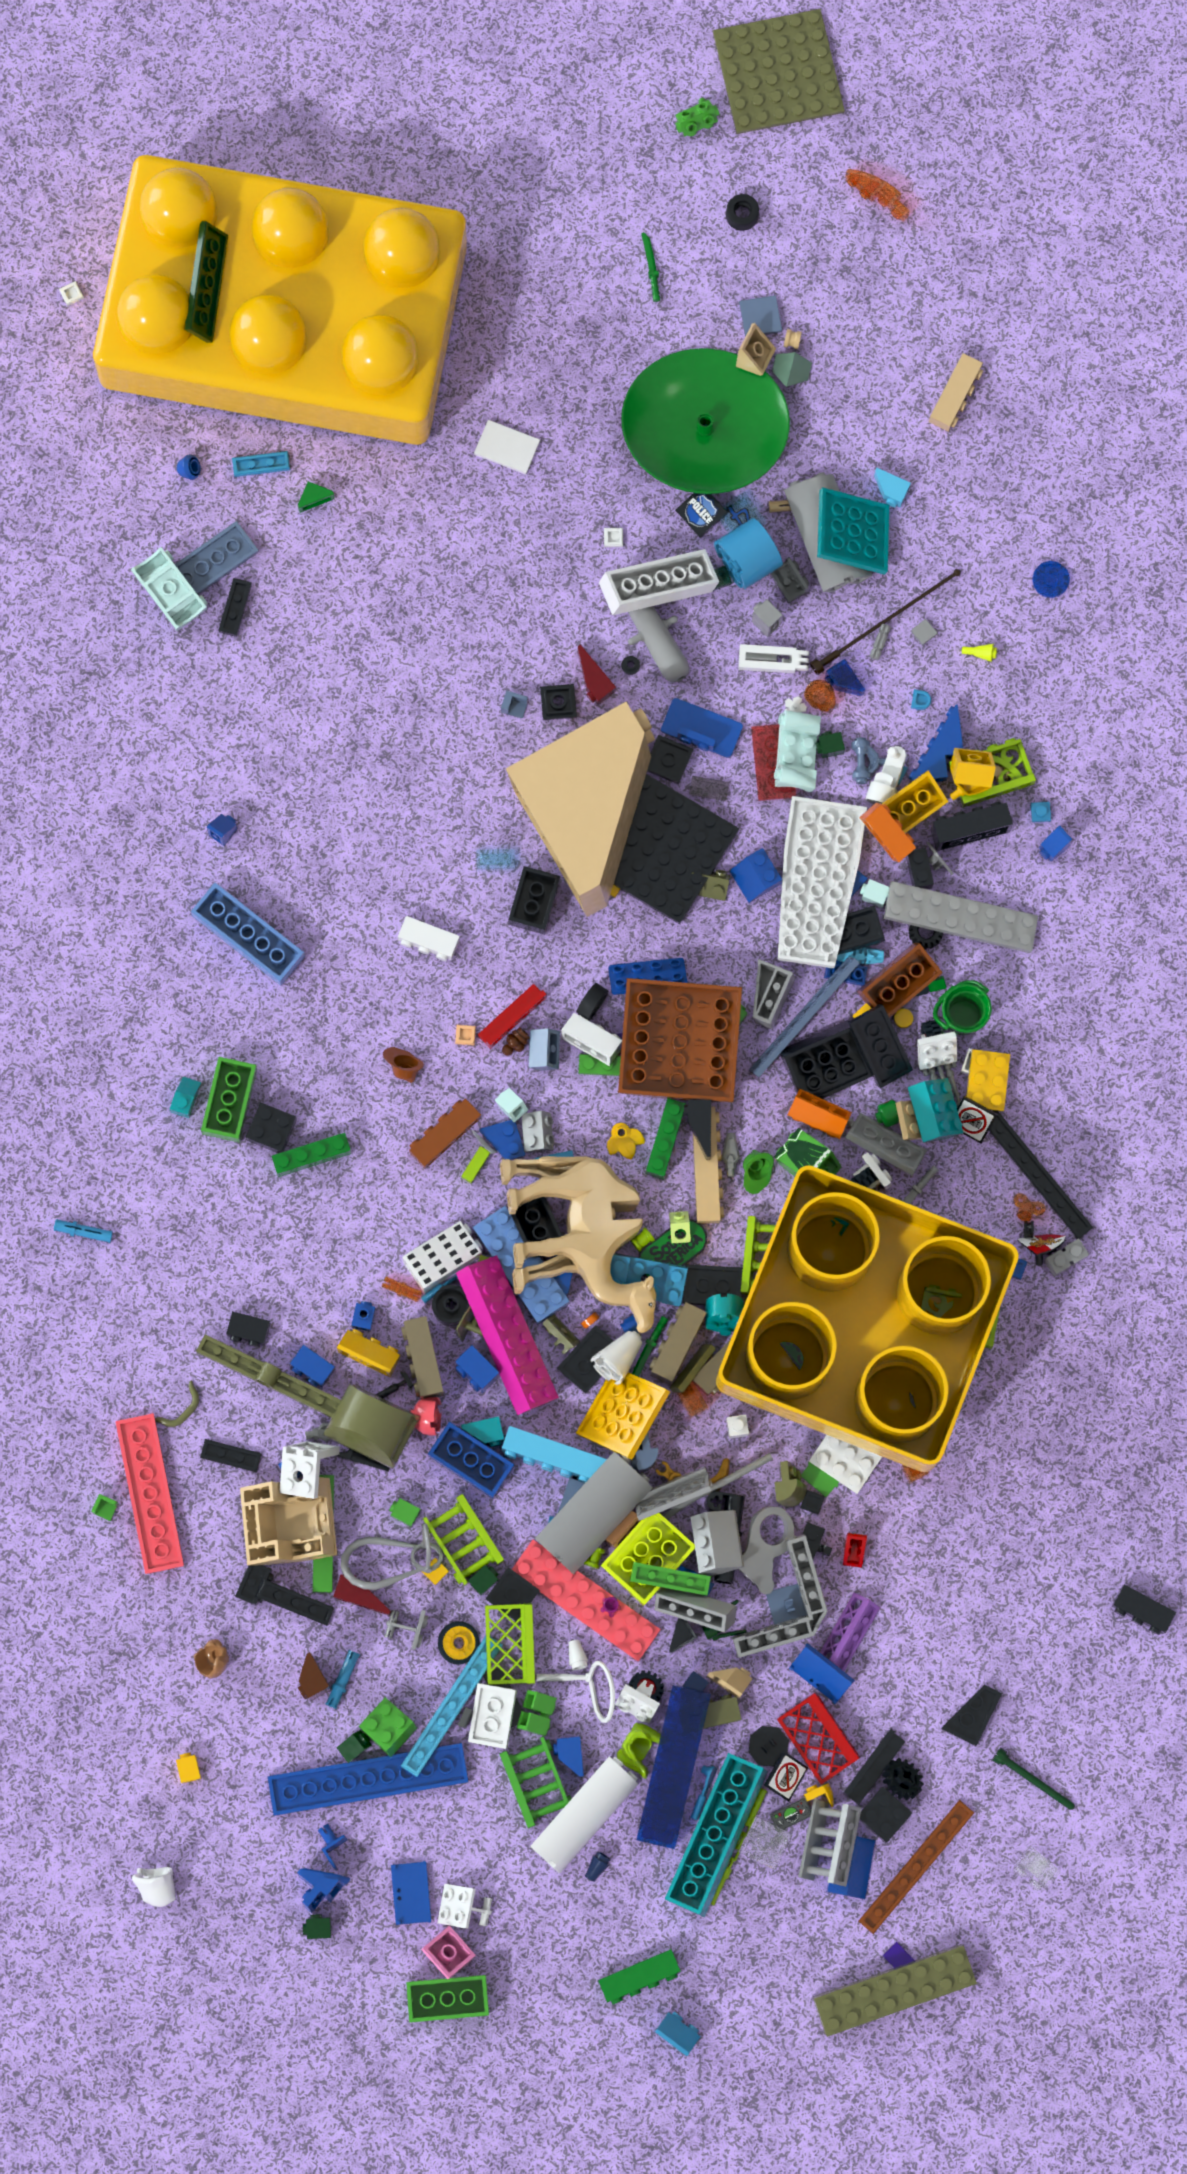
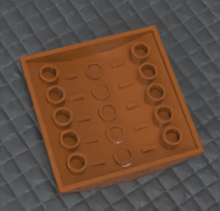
[618,978,742,1102]

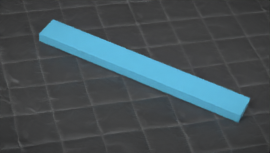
[401,1635,503,1777]

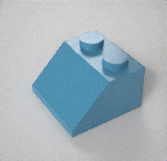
[654,2012,701,2056]

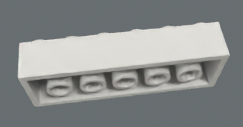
[599,549,719,615]

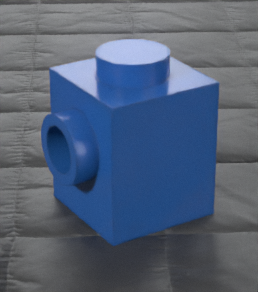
[351,1301,376,1332]

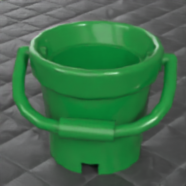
[933,980,992,1036]

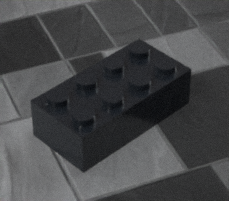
[931,802,1013,851]

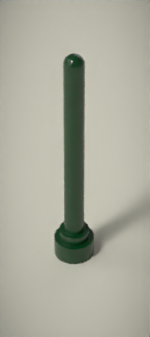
[992,1747,1075,1810]

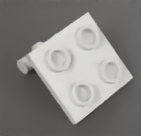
[437,1884,492,1929]

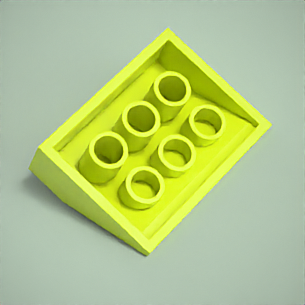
[601,1513,695,1606]

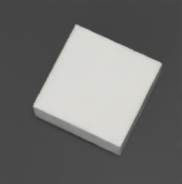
[59,281,84,306]
[604,528,623,547]

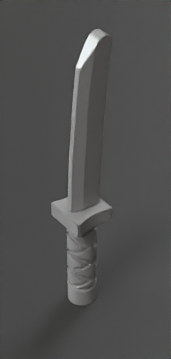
[903,1165,939,1204]

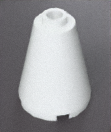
[591,1331,642,1385]

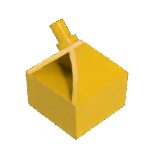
[949,748,996,801]

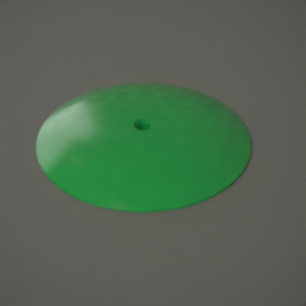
[621,348,790,494]

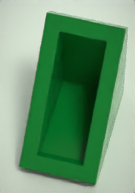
[298,481,334,513]

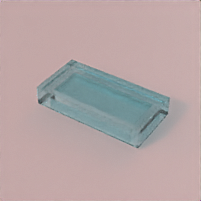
[476,849,515,870]

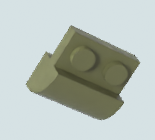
[774,1461,807,1508]

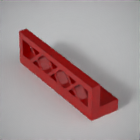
[477,984,547,1049]

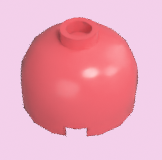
[410,1397,441,1436]

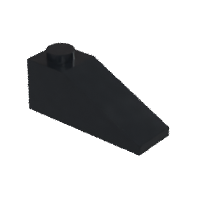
[684,1100,711,1160]

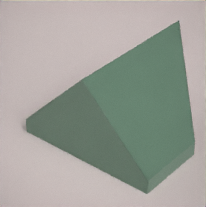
[772,352,812,387]

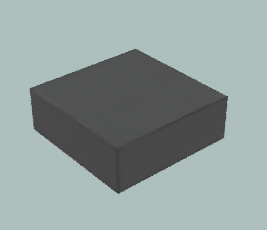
[458,1707,473,1729]

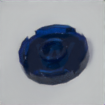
[1032,561,1070,598]

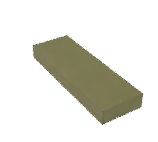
[669,1344,716,1393]

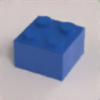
[455,1345,499,1393]

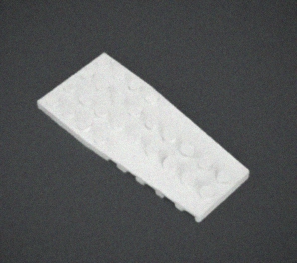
[778,796,867,968]

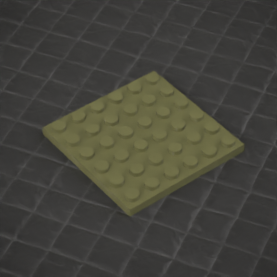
[713,9,845,134]

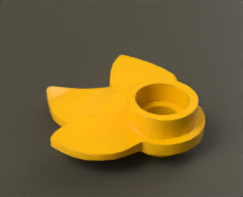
[607,1123,645,1159]

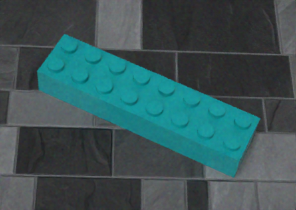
[665,1753,768,1918]

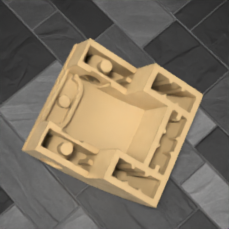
[240,1477,337,1566]

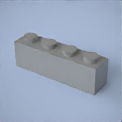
[654,1587,737,1633]

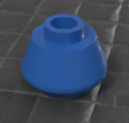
[177,454,201,480]

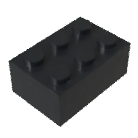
[508,866,560,935]

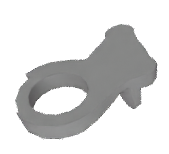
[738,1506,796,1594]

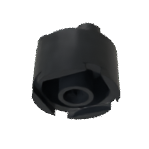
[432,1285,470,1326]

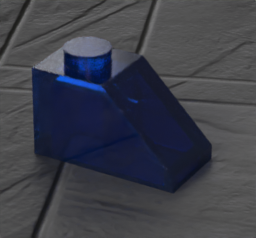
[824,659,865,696]

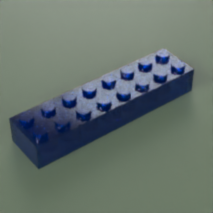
[636,1684,711,1849]

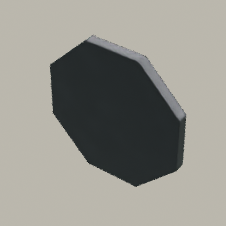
[749,1726,789,1766]

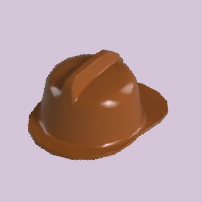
[383,1047,424,1083]

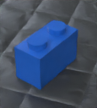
[290,1345,336,1388]

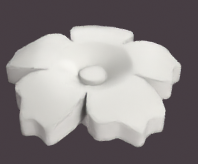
[784,696,807,713]

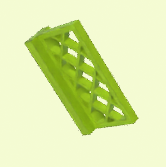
[485,1603,535,1685]

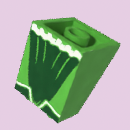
[774,1128,842,1177]

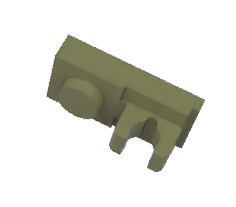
[542,1314,581,1354]

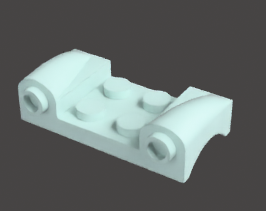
[131,547,208,631]
[774,710,821,792]

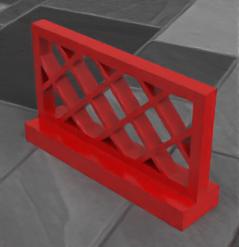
[777,1692,861,1785]

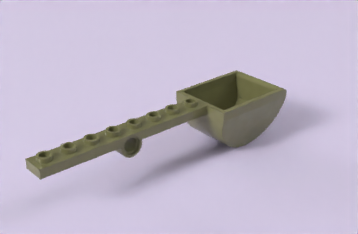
[196,1335,420,1469]

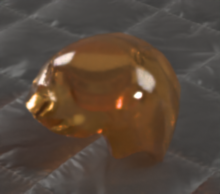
[804,679,836,712]

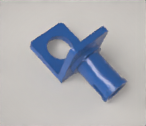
[318,1824,348,1871]

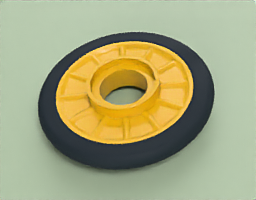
[438,1621,480,1664]

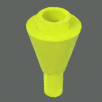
[962,643,997,662]

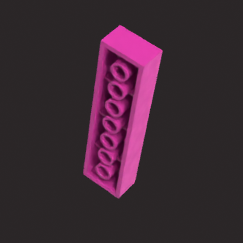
[456,1255,559,1415]

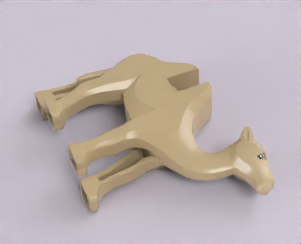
[500,1156,656,1333]

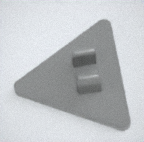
[926,842,954,875]

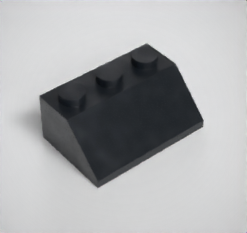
[507,1197,563,1257]

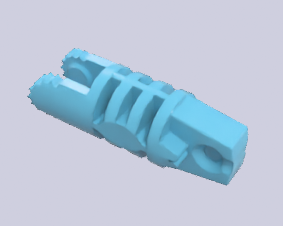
[837,947,884,964]

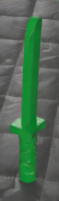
[641,232,660,302]
[632,1316,668,1377]

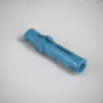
[54,1219,113,1243]
[325,1650,360,1709]

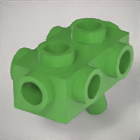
[675,98,720,137]

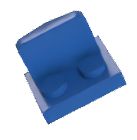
[297,1868,350,1913]

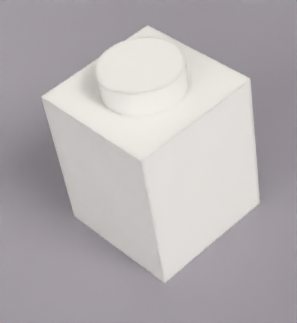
[726,1415,749,1439]

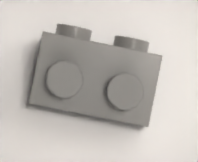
[522,1111,554,1152]

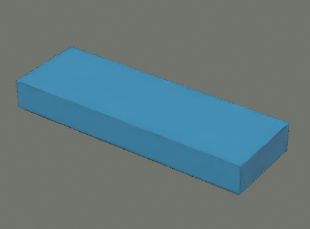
[232,451,290,477]

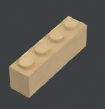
[929,353,984,432]

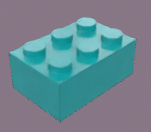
[908,1078,963,1143]

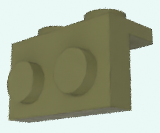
[692,869,730,901]

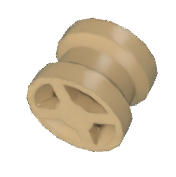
[783,329,802,350]

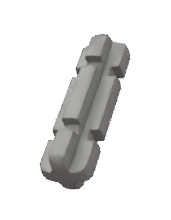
[870,624,891,660]

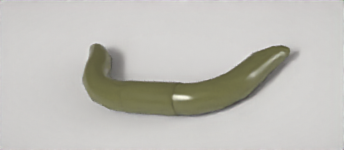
[155,1380,199,1427]

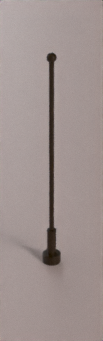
[810,569,961,675]

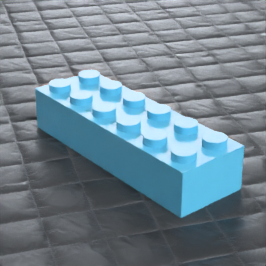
[502,1426,607,1483]

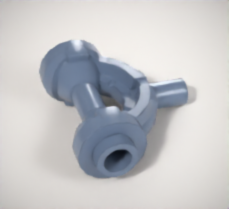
[851,737,886,784]

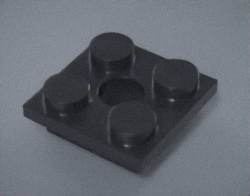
[540,684,577,720]

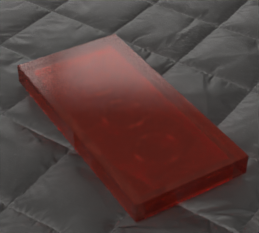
[751,724,796,801]

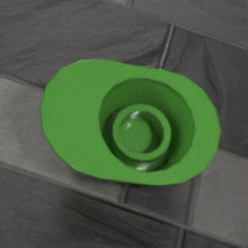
[743,1150,774,1194]

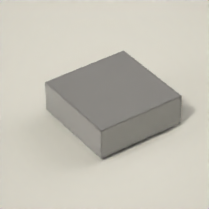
[911,619,937,646]

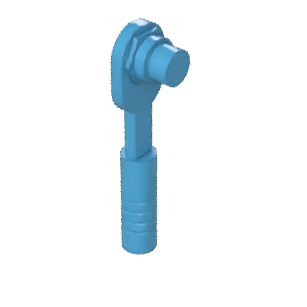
[421,1274,458,1303]
[690,1766,716,1820]

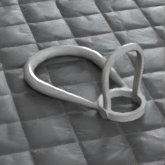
[341,1523,443,1590]

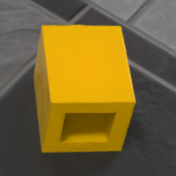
[176,1752,202,1784]

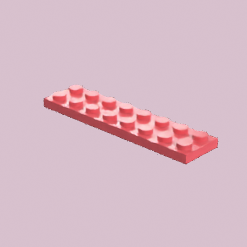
[115,1413,184,1574]
[512,1540,661,1662]

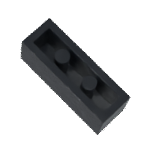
[1112,1584,1176,1635]

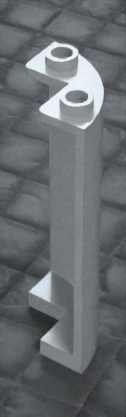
[784,472,873,592]
[535,1451,653,1574]

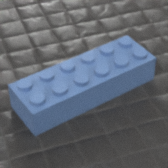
[191,883,305,986]
[473,1206,570,1325]

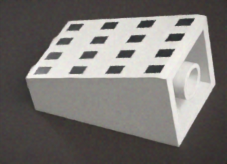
[402,1221,483,1294]

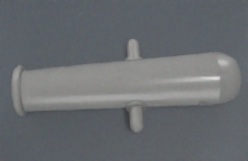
[628,606,689,683]

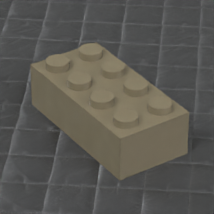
[649,1302,707,1386]
[401,1316,444,1399]

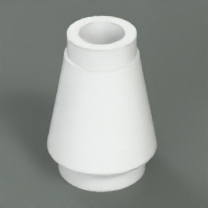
[568,1640,588,1670]

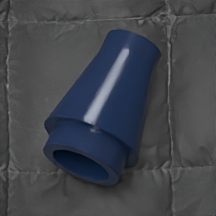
[585,1851,611,1882]

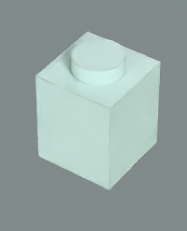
[860,879,889,908]
[495,1088,528,1122]

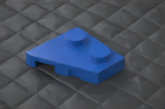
[479,1120,525,1160]

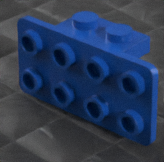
[661,698,743,758]
[608,958,688,995]

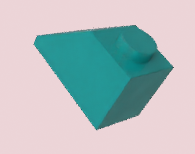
[170,1077,201,1118]
[461,1416,504,1447]

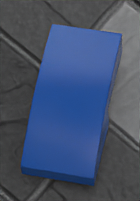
[824,960,868,986]

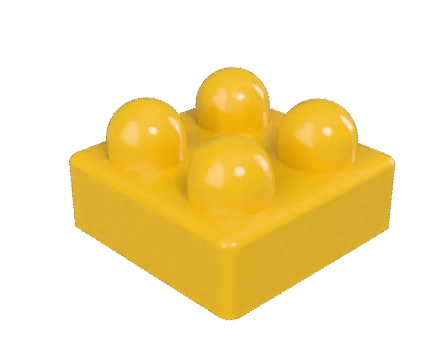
[716,1166,1019,1472]

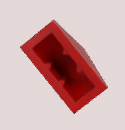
[843,1533,867,1568]

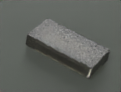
[689,776,730,802]

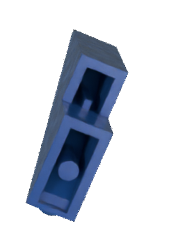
[908,704,963,782]

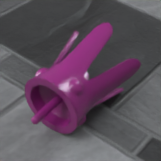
[601,1597,621,1617]

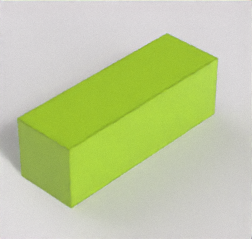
[461,1146,490,1184]

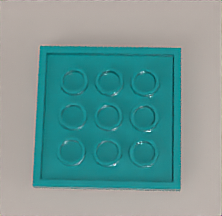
[817,487,890,575]

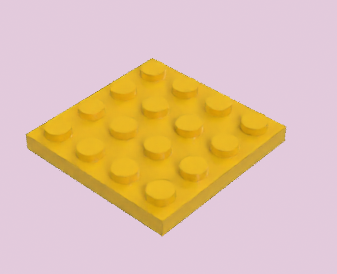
[576,1372,670,1460]

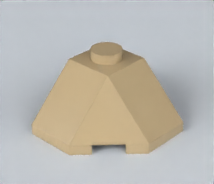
[706,1667,752,1699]

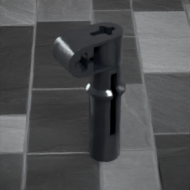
[704,1492,745,1584]

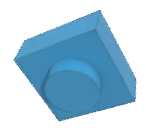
[1030,802,1051,823]

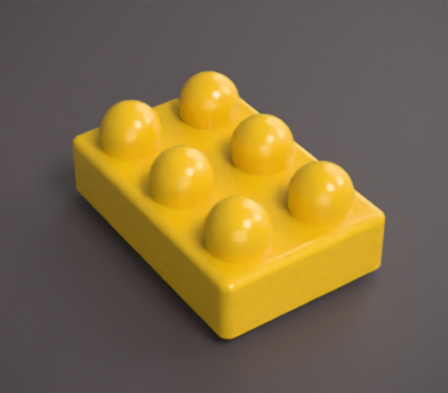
[93,155,467,445]

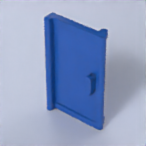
[789,1643,855,1704]
[391,1861,431,1925]

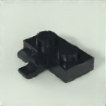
[803,1522,832,1560]

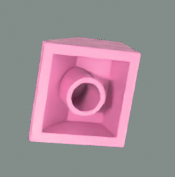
[421,1925,476,1979]

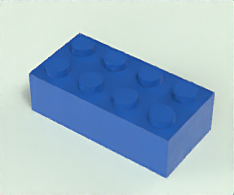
[428,1422,514,1499]

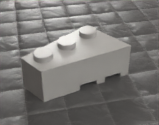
[753,959,795,1030]

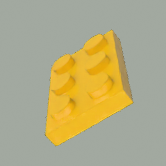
[966,1049,1010,1112]

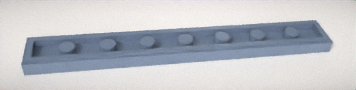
[749,956,860,1077]

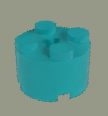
[705,1294,744,1336]

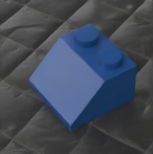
[729,848,782,903]

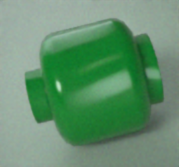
[875,1099,899,1128]

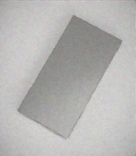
[845,1113,927,1176]

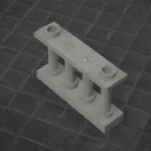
[798,1799,862,1887]

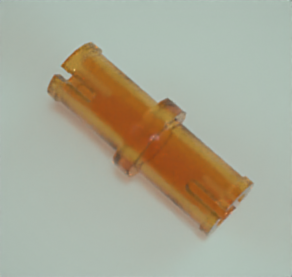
[382,1276,422,1302]

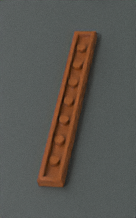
[858,1800,974,1934]

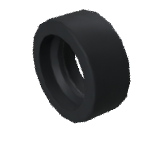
[576,983,609,1020]

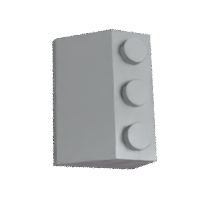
[691,1510,744,1577]

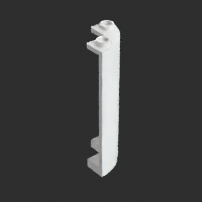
[530,1756,638,1874]

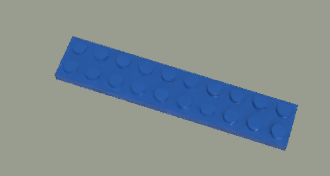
[267,1743,468,1816]

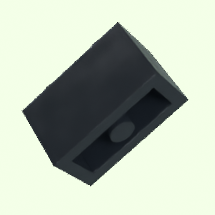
[906,847,934,889]
[226,1311,271,1348]

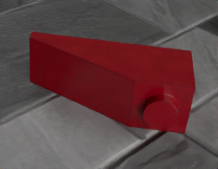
[577,644,616,705]
[333,1574,391,1616]

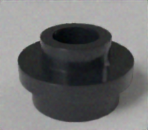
[621,656,640,675]

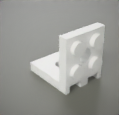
[280,1441,340,1499]

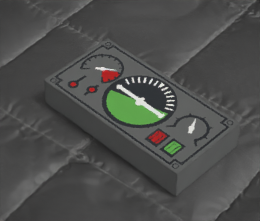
[769,1797,811,1832]

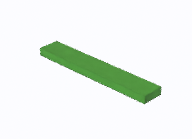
[313,1475,334,1593]

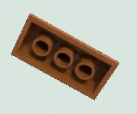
[856,943,943,1018]

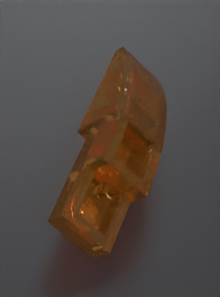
[845,169,910,222]

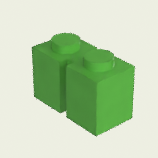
[517,1690,557,1736]

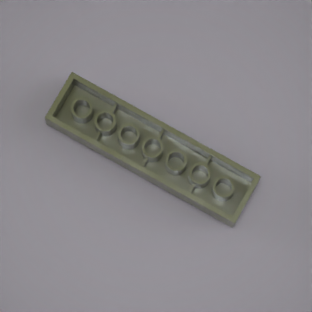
[812,1944,977,2037]

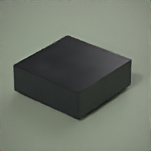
[800,1490,825,1515]

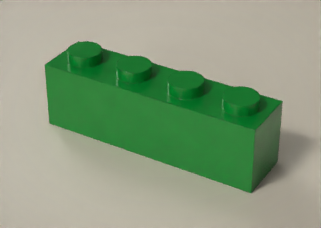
[645,1098,686,1180]
[271,1133,351,1177]
[598,1949,681,2005]

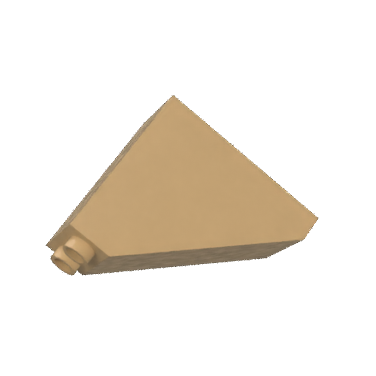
[506,702,655,917]

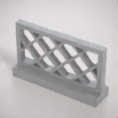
[636,1466,713,1521]

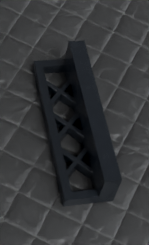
[843,1729,905,1805]

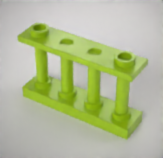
[741,1216,776,1295]
[422,1494,504,1586]

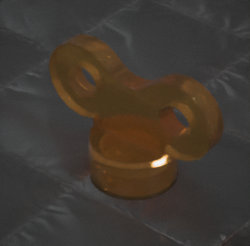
[1013,1193,1045,1222]

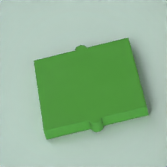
[801,1462,839,1497]

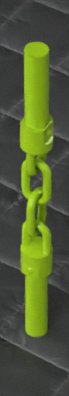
[711,1788,767,1906]

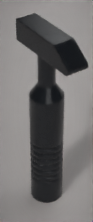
[375,1371,414,1398]

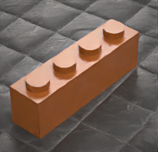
[409,1098,481,1169]

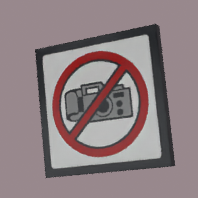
[957,1096,998,1144]
[764,1751,808,1802]

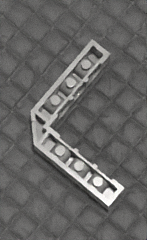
[732,1534,827,1658]

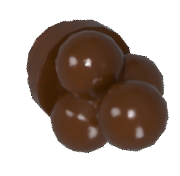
[502,1027,530,1056]

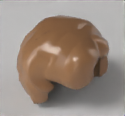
[194,1639,229,1679]

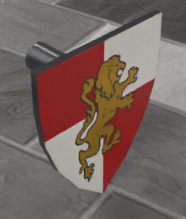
[1017,1234,1066,1266]

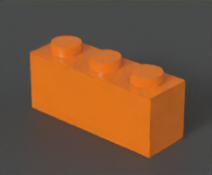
[859,803,916,862]
[787,1089,852,1139]

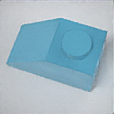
[874,468,911,507]

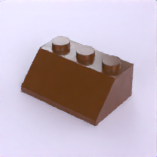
[298,1652,331,1701]

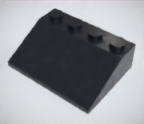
[780,1020,873,1099]

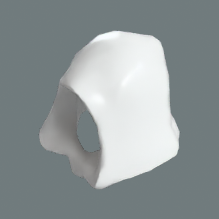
[132,1867,176,1907]

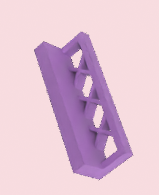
[820,1593,880,1671]

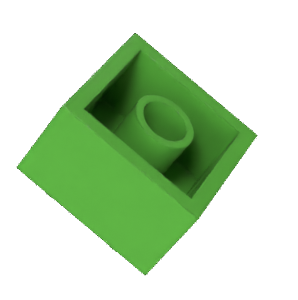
[359,1697,417,1757]

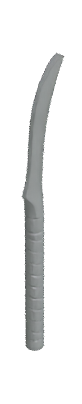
[663,1453,773,1520]

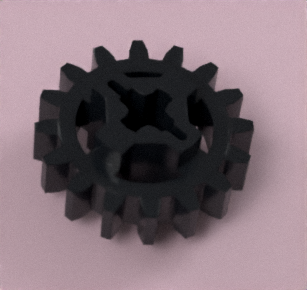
[882,1758,924,1801]

